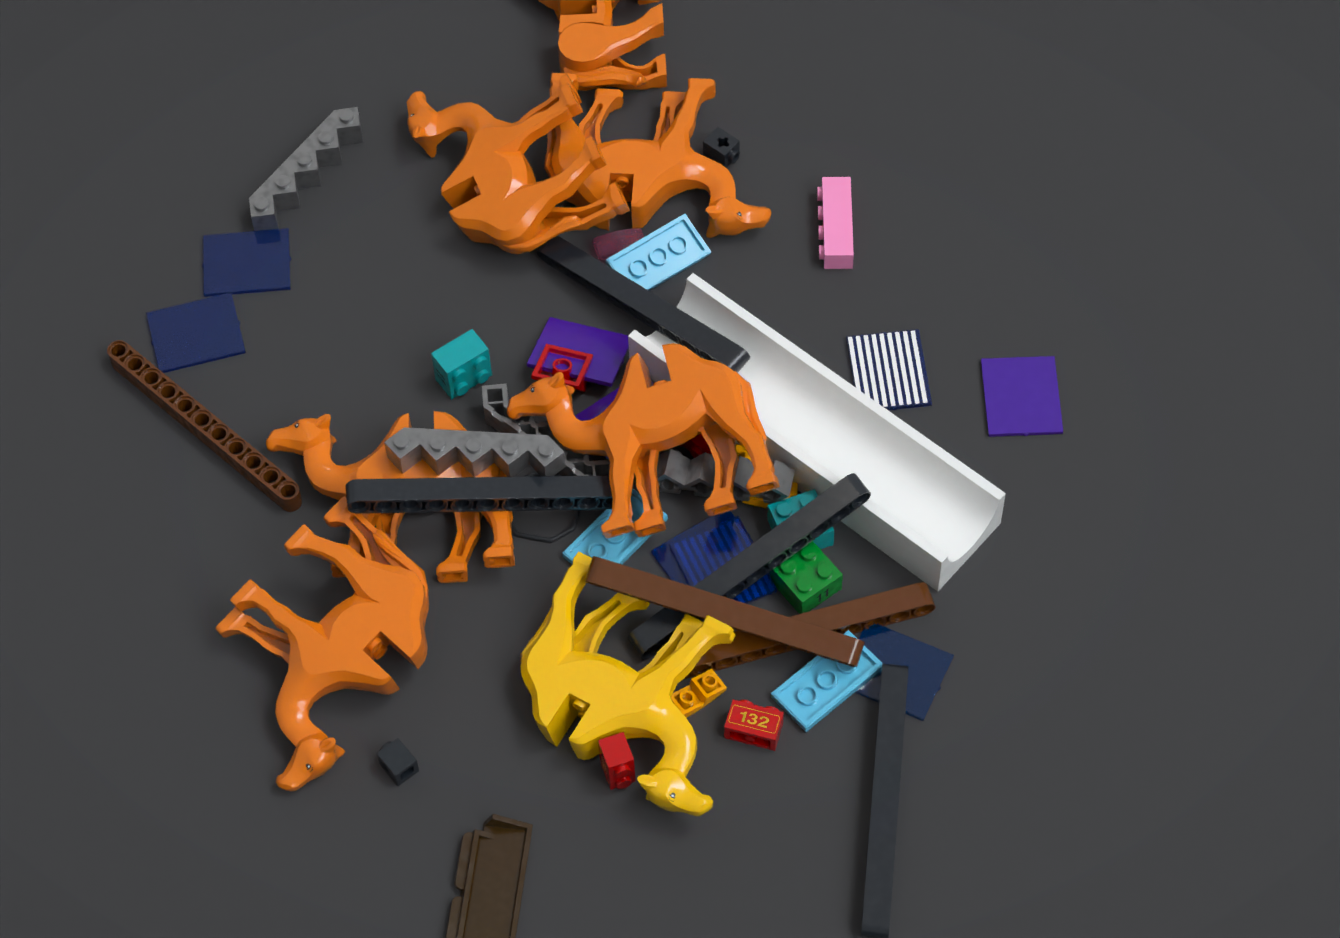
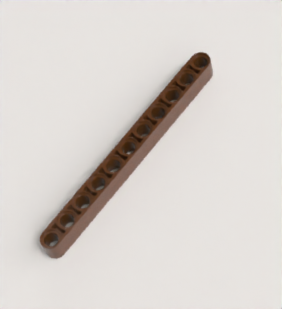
[107,340,302,512]
[585,556,865,667]
[683,582,936,680]

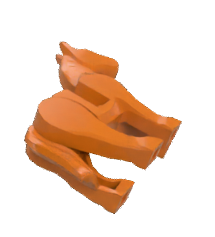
[538,0,667,91]

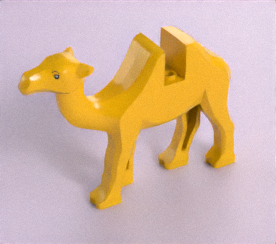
[521,551,736,816]

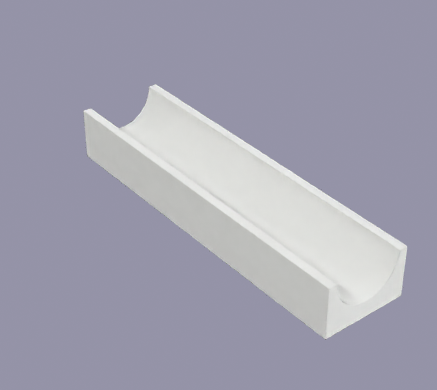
[628,273,1006,591]

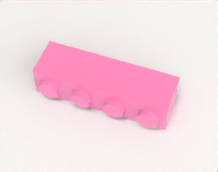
[817,177,854,269]

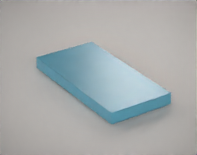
[605,214,711,291]
[562,488,668,564]
[771,630,882,732]

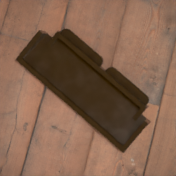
[445,814,533,938]

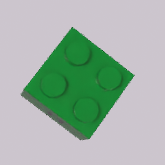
[770,541,843,614]

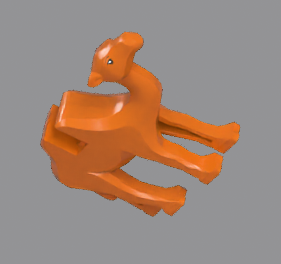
[544,73,771,238]
[407,74,630,254]
[507,343,780,538]
[266,411,515,583]
[216,496,429,792]

